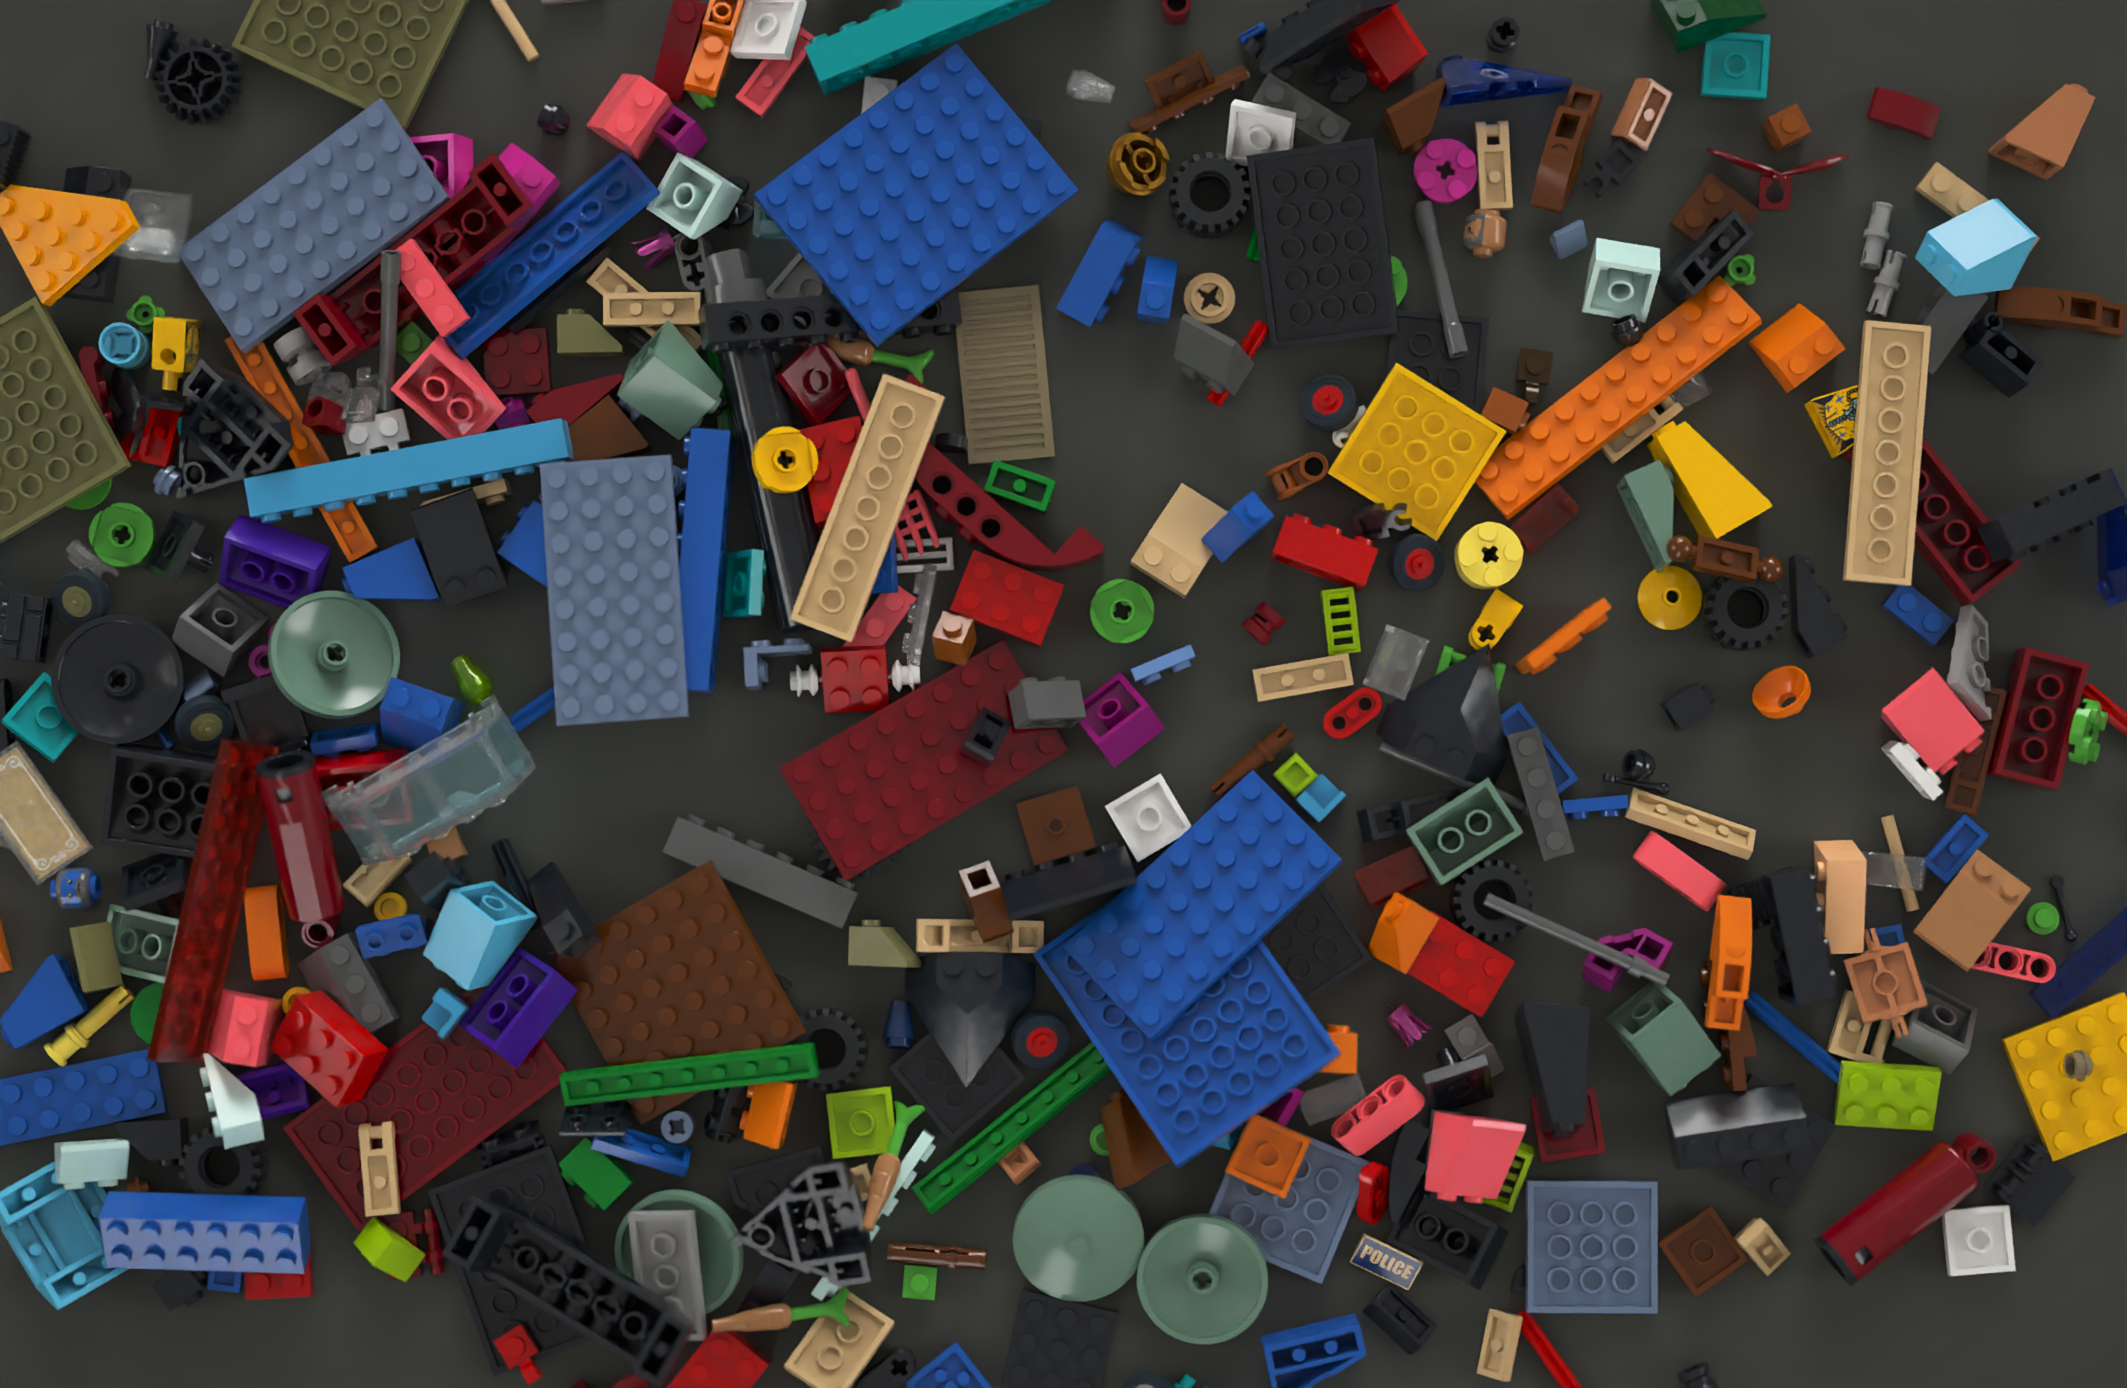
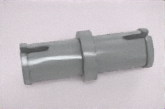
[1859,202,1893,270]
[1866,250,1907,318]

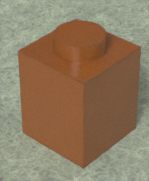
[1761,103,1812,154]
[1480,387,1530,436]
[932,611,977,666]

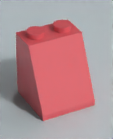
[586,74,673,162]
[1881,668,1984,775]
[208,988,283,1067]
[1424,1111,1526,1204]

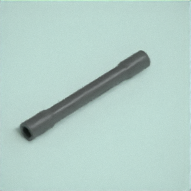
[1412,201,1469,358]
[376,250,401,411]

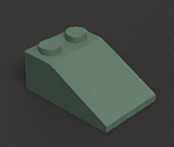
[1616,460,1675,573]
[106,904,209,988]

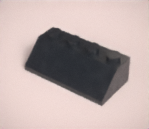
[62,166,132,303]
[1664,1082,1811,1170]

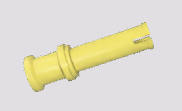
[43,984,135,1067]

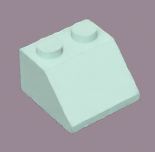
[646,152,743,240]
[1582,238,1660,323]
[54,1138,129,1189]

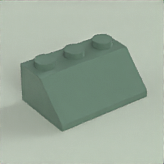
[1405,778,1524,886]

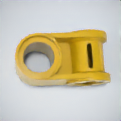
[1468,588,1523,651]

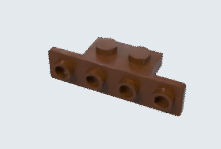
[1128,51,1251,135]

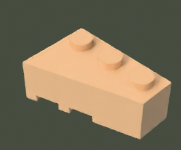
[1814,840,1867,954]

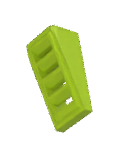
[1320,587,1361,656]
[1483,1142,1534,1213]

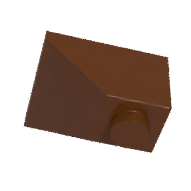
[1381,77,1445,156]

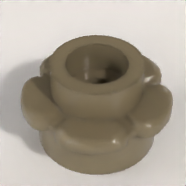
[2063,1050,2093,1082]

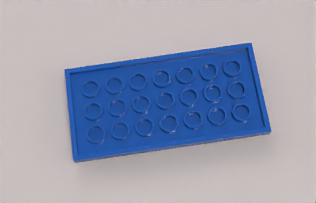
[1063,769,1343,1042]

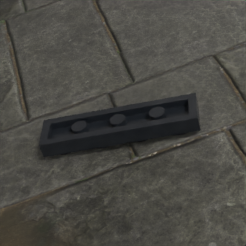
[506,242,614,335]

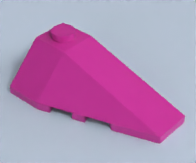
[410,133,473,198]
[472,142,561,276]

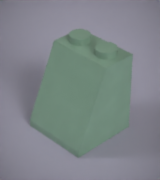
[617,320,723,440]
[1605,981,1721,1096]

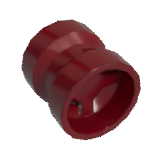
[1241,601,1286,646]

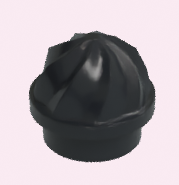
[537,103,570,135]
[1611,314,1643,347]
[1622,749,1656,782]

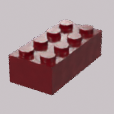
[1987,647,2090,791]

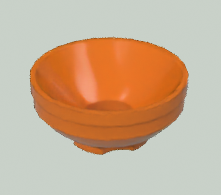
[1752,666,1811,719]

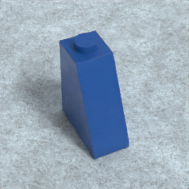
[1201,491,1274,563]
[341,537,442,602]
[0,954,92,1049]

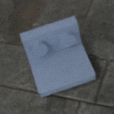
[743,639,813,691]

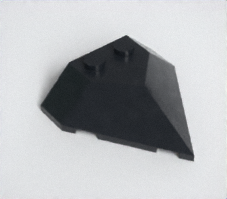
[176,358,294,499]
[1376,643,1508,786]
[905,952,1036,1090]
[729,1159,873,1287]

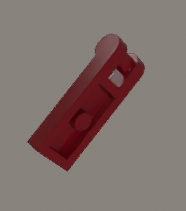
[79,346,117,433]

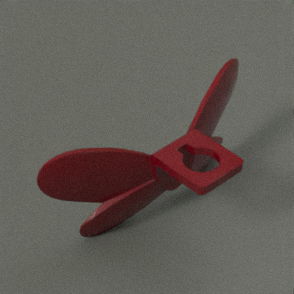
[1706,148,1849,210]

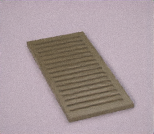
[956,284,1055,465]

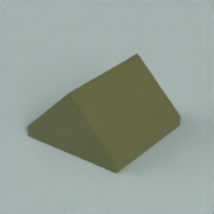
[69,921,123,995]

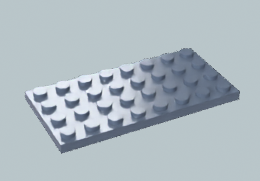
[176,98,451,353]
[540,455,689,726]

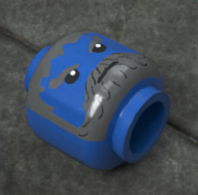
[50,867,102,910]

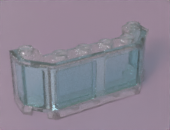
[322,694,536,865]

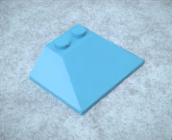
[0,1161,130,1310]

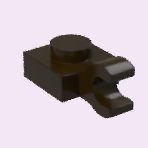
[1515,348,1553,407]

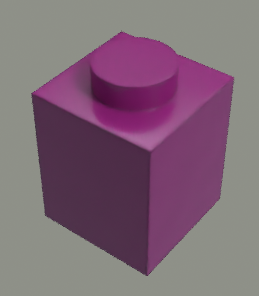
[653,105,708,158]

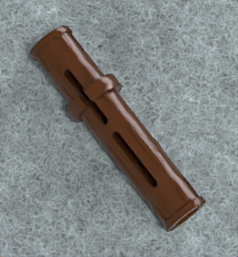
[1209,723,1296,799]
[887,1241,987,1271]

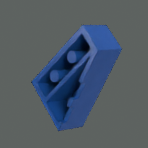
[1056,218,1144,327]
[1260,1313,1367,1388]

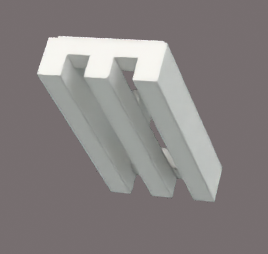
[896,537,954,574]

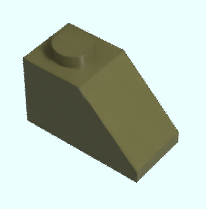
[557,309,626,358]
[848,920,921,968]

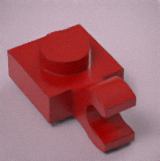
[493,1323,543,1385]

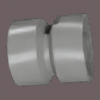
[273,327,332,386]

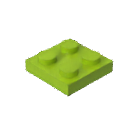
[826,1086,895,1159]

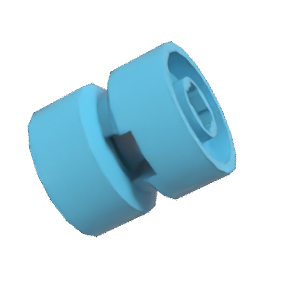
[98,322,152,371]

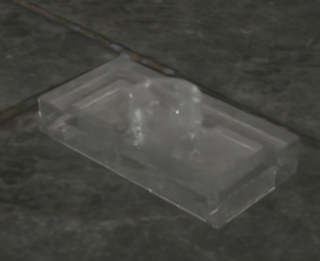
[1860,850,1927,891]

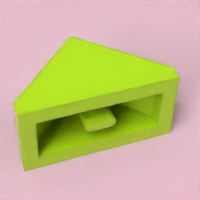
[354,1216,426,1282]

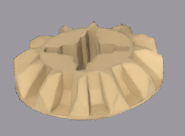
[1184,273,1235,325]

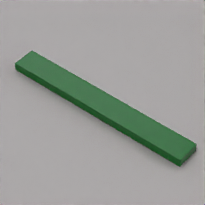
[911,1042,1111,1215]
[559,1043,820,1107]

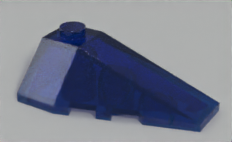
[1436,56,1572,108]
[2097,468,2127,605]

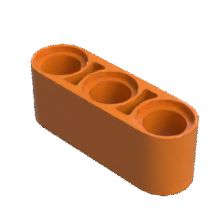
[244,884,290,981]

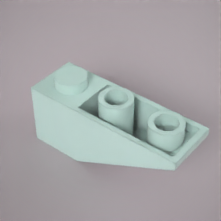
[199,1053,265,1149]

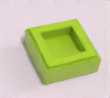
[1272,753,1318,798]

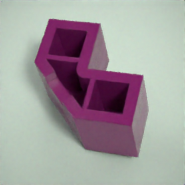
[1582,928,1673,993]

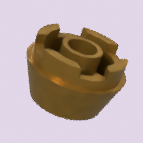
[1106,132,1169,195]

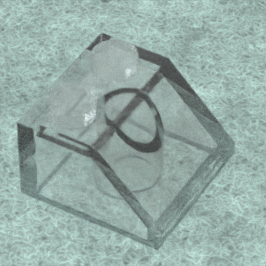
[114,187,193,263]

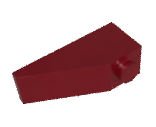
[652,0,708,103]
[526,373,624,427]

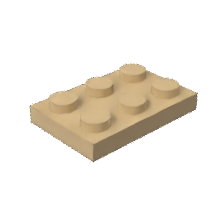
[784,1286,895,1388]

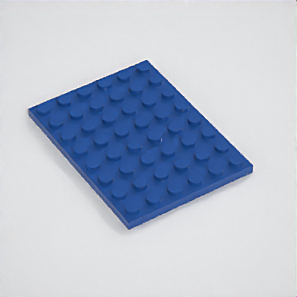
[754,43,1079,347]
[1033,896,1342,1168]

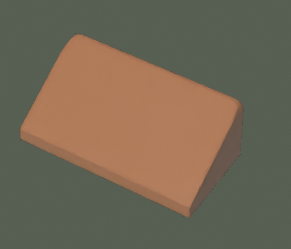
[1611,78,1673,151]

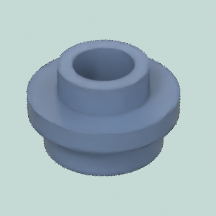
[153,465,182,497]

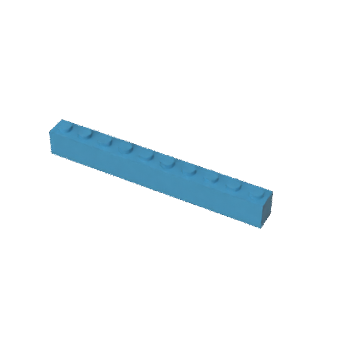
[244,418,574,523]

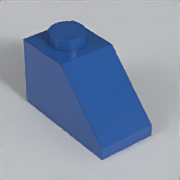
[1136,256,1178,325]

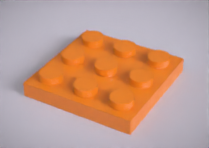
[1514,597,1612,675]

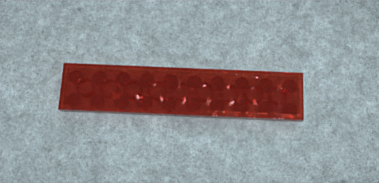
[147,738,279,1064]

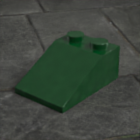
[1651,0,1767,53]

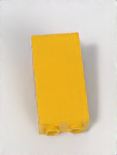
[1646,421,1773,539]

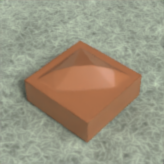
[998,1141,1042,1185]

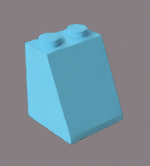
[1915,198,2037,296]
[423,881,538,991]

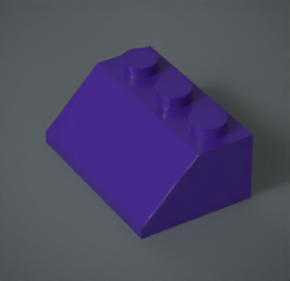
[219,514,331,609]
[458,947,578,1068]

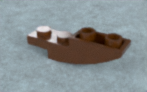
[1531,85,1603,214]
[1993,286,2126,339]
[1699,960,1757,1091]

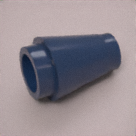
[882,1001,915,1049]

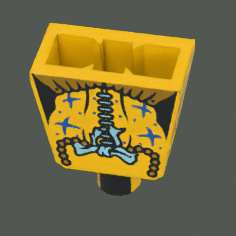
[151,317,202,391]
[1804,385,1858,459]

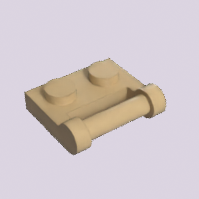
[1826,989,1893,1063]

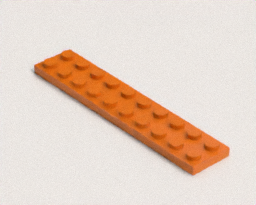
[1474,275,1762,520]

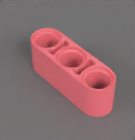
[1632,831,1727,912]
[1970,942,2056,983]
[1331,1075,1425,1156]

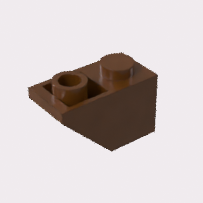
[958,861,1014,943]

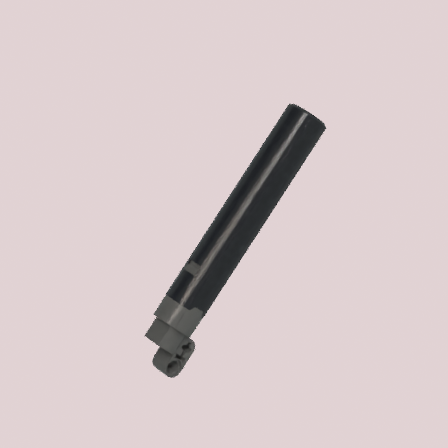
[675,233,821,634]

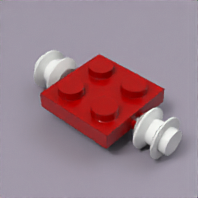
[790,645,921,713]

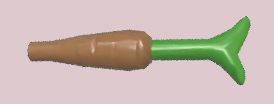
[796,339,934,384]
[861,1100,925,1232]
[712,1286,849,1333]

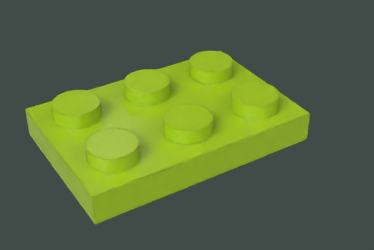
[1833,1061,1942,1131]

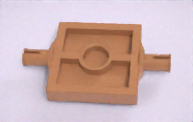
[1844,928,1928,1038]

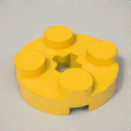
[751,427,818,494]

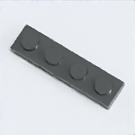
[1506,727,1575,861]

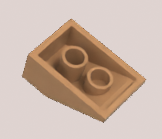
[1914,849,2031,972]

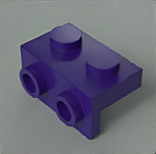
[235,1061,311,1120]

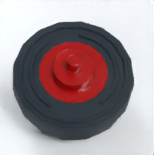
[1301,374,1359,432]
[1387,533,1445,592]
[1011,1010,1070,1069]

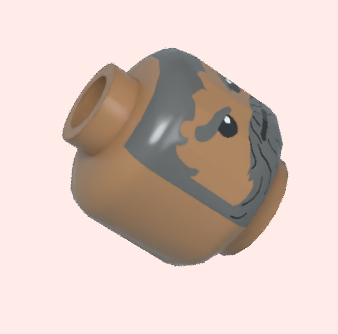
[1463,209,1507,258]

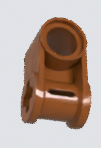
[1264,452,1328,503]

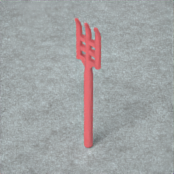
[845,368,939,562]

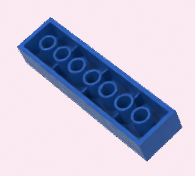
[677,428,736,695]

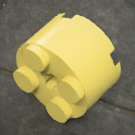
[1454,522,1523,590]

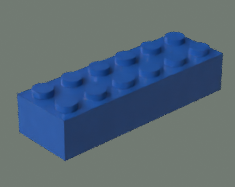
[99,1191,312,1274]

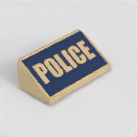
[1349,1232,1424,1290]

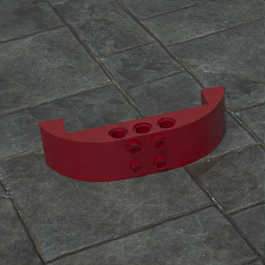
[293,153,534,366]
[905,373,1105,572]

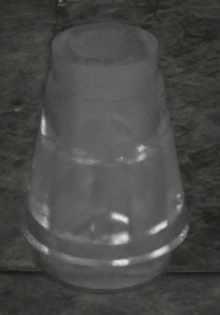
[1066,68,1115,104]

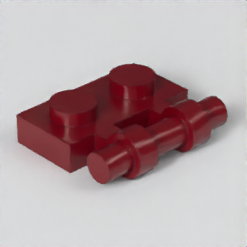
[380,1208,446,1281]

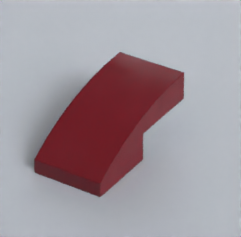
[1866,87,1941,139]

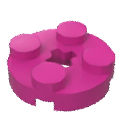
[1412,138,1478,204]

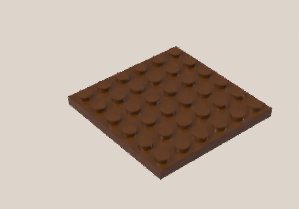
[547,860,806,1125]

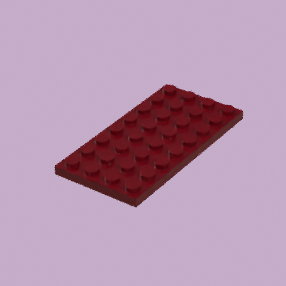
[779,640,1069,881]
[283,974,569,1233]

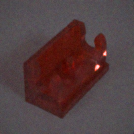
[1509,483,1579,555]
[1354,845,1429,910]

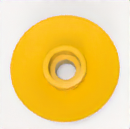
[1637,566,1702,630]

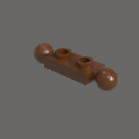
[1666,535,1784,583]

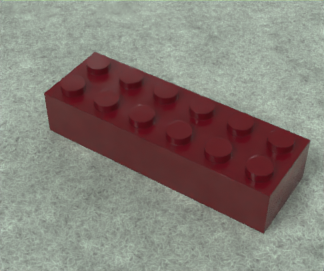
[1842,438,2023,606]

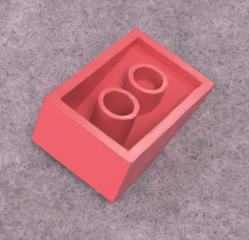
[390,334,506,440]

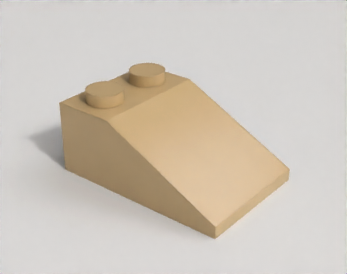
[1130,483,1227,599]

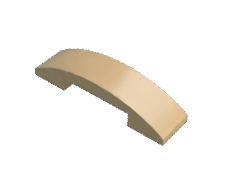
[916,919,1044,953]

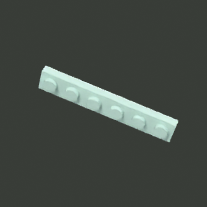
[811,1129,936,1301]

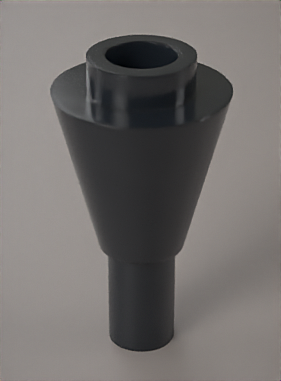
[144,19,179,81]

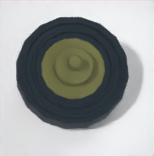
[51,570,111,628]
[174,695,235,752]

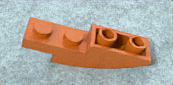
[684,0,745,98]
[1704,895,1752,1031]

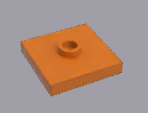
[1225,1114,1312,1199]

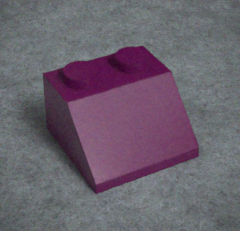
[1078,672,1165,768]

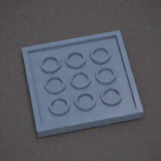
[1208,1120,1371,1284]
[1525,1180,1658,1314]

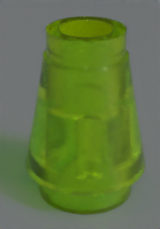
[450,654,493,704]

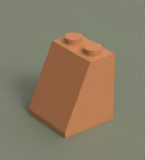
[1988,84,2096,180]

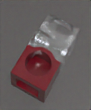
[301,372,351,436]

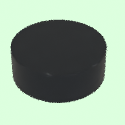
[935,433,968,454]

